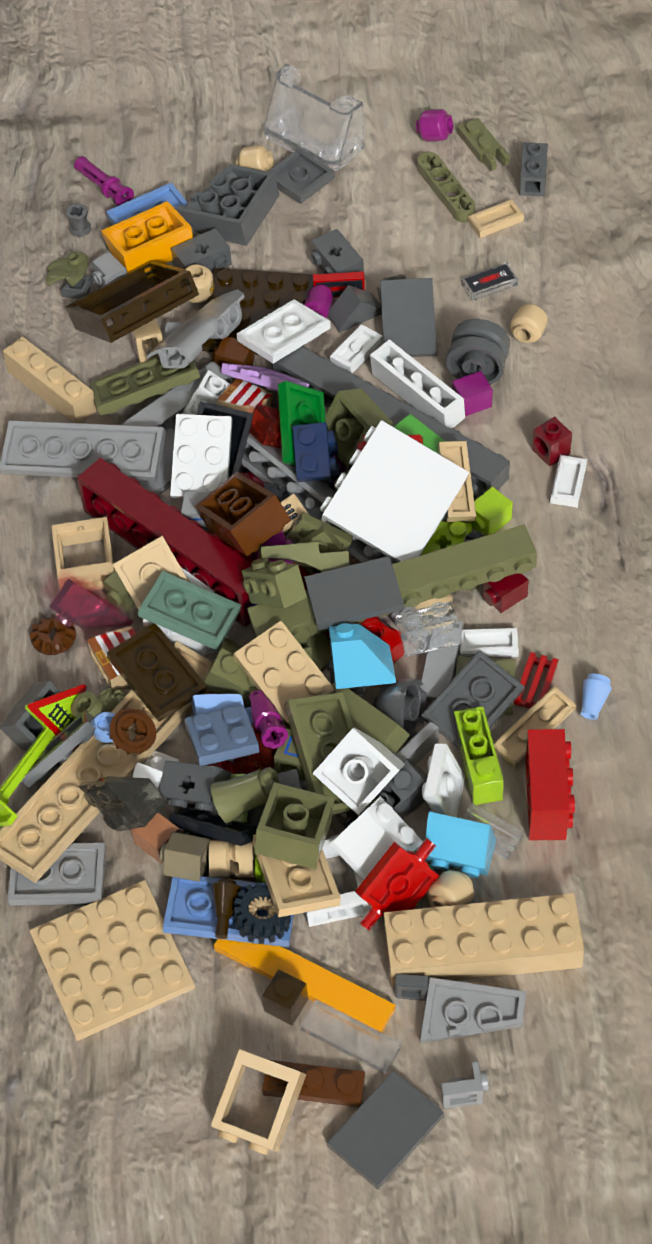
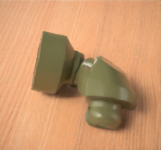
[71,688,126,718]

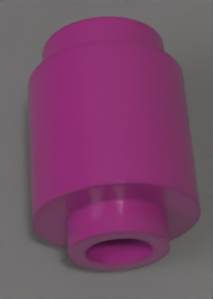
[304,285,333,318]

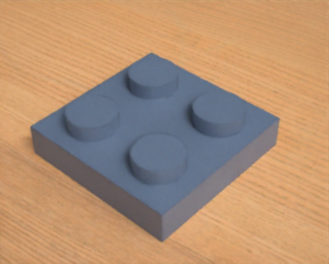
[185,705,259,766]

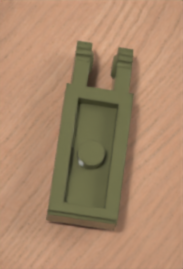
[457,118,510,171]

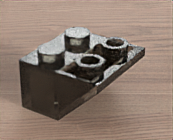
[79,776,168,832]

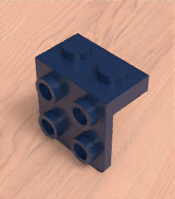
[293,422,341,490]

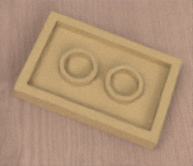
[112,536,189,610]
[233,621,335,726]
[252,835,341,917]

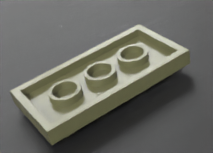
[90,356,200,416]
[284,692,376,815]

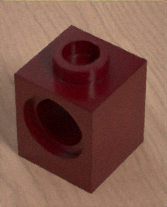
[532,416,572,467]

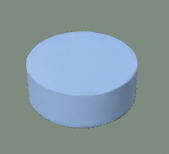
[93,712,115,743]

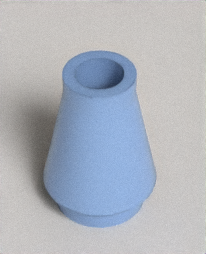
[580,673,612,720]

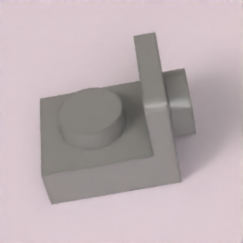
[441,1061,489,1109]

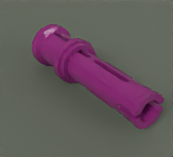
[74,156,134,206]

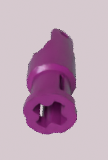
[249,690,288,749]

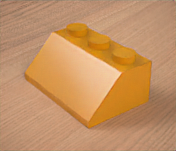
[101,201,193,273]

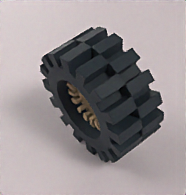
[234,882,291,944]

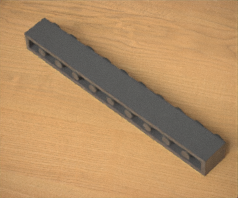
[272,346,510,495]

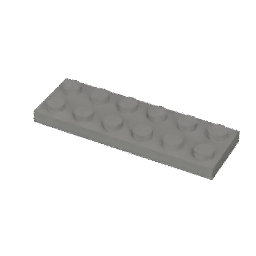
[0,420,166,482]

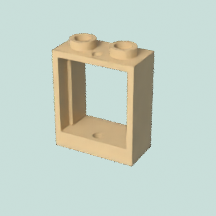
[51,517,115,595]
[211,1049,306,1155]

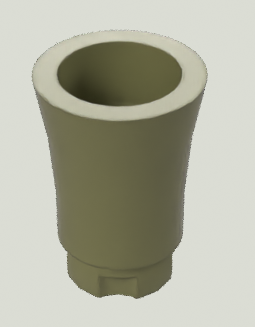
[211,767,281,823]

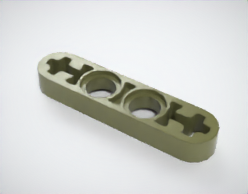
[417,152,475,222]

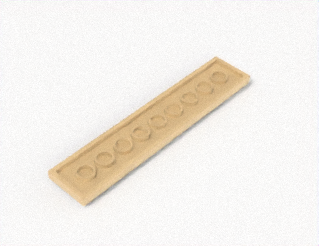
[0,641,212,883]

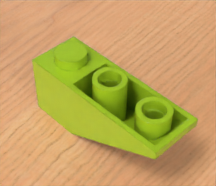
[454,706,504,806]

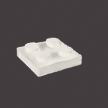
[422,744,465,817]

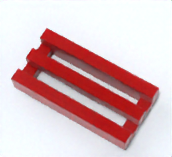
[514,652,559,709]

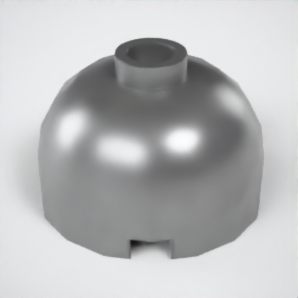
[373,678,427,739]

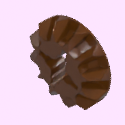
[30,614,76,655]
[108,709,156,755]

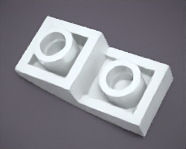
[182,370,230,415]

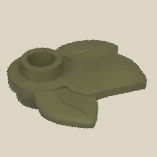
[46,252,88,287]

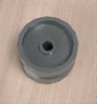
[446,319,510,385]

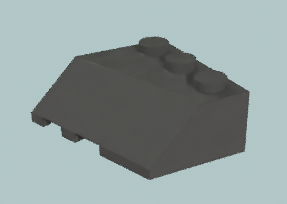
[175,164,280,246]

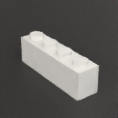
[370,339,465,429]

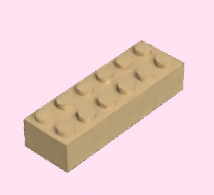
[384,893,585,987]

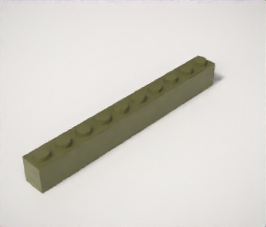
[247,524,537,641]

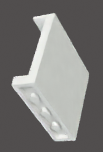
[320,420,469,562]

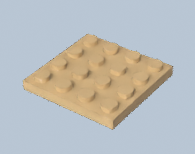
[29,880,195,1041]

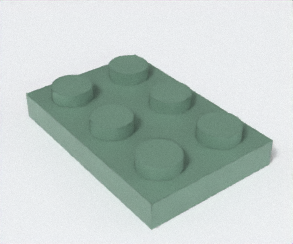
[138,571,242,651]

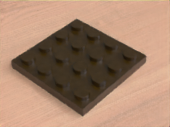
[202,268,314,355]

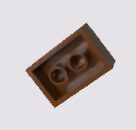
[194,472,291,556]

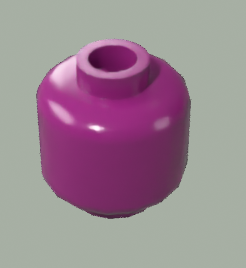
[416,109,453,142]

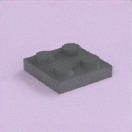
[268,148,335,204]

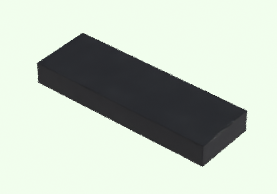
[169,807,258,846]

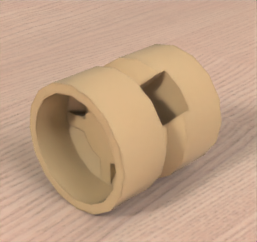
[209,839,255,879]

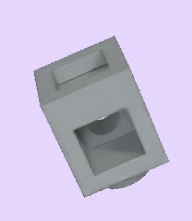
[91,251,127,286]

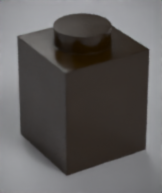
[262,969,308,1026]

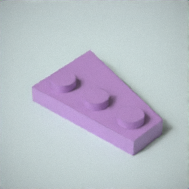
[221,363,309,392]

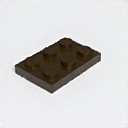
[107,623,207,722]

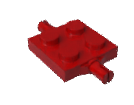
[355,838,439,931]

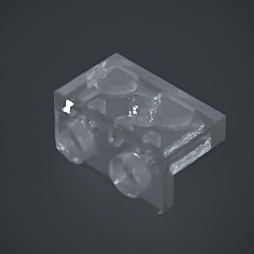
[395,601,462,657]

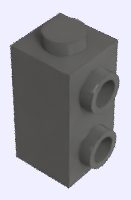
[520,142,548,196]

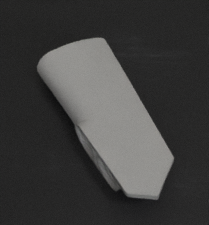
[146,289,245,368]

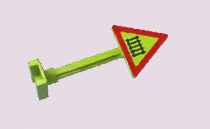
[0,684,86,827]

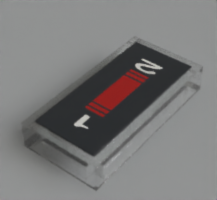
[461,262,519,301]

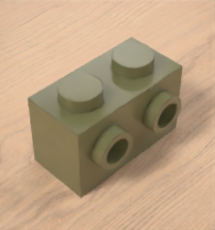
[242,558,307,609]

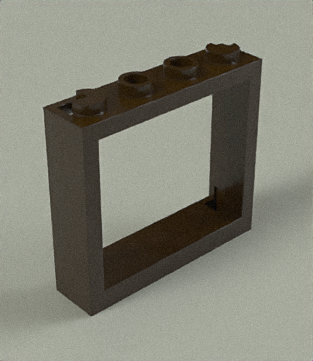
[65,260,200,343]

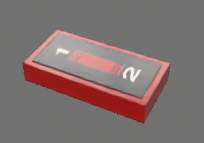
[313,271,365,298]

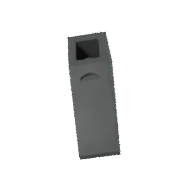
[342,760,428,828]

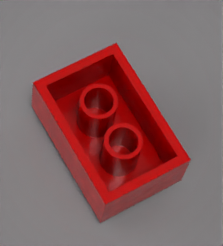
[525,729,575,840]

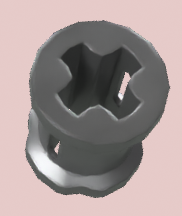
[66,203,91,237]

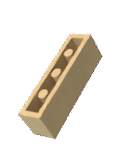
[3,336,97,424]

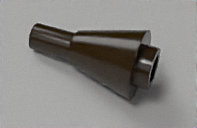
[211,879,242,939]

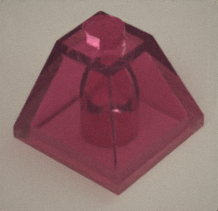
[49,578,134,628]

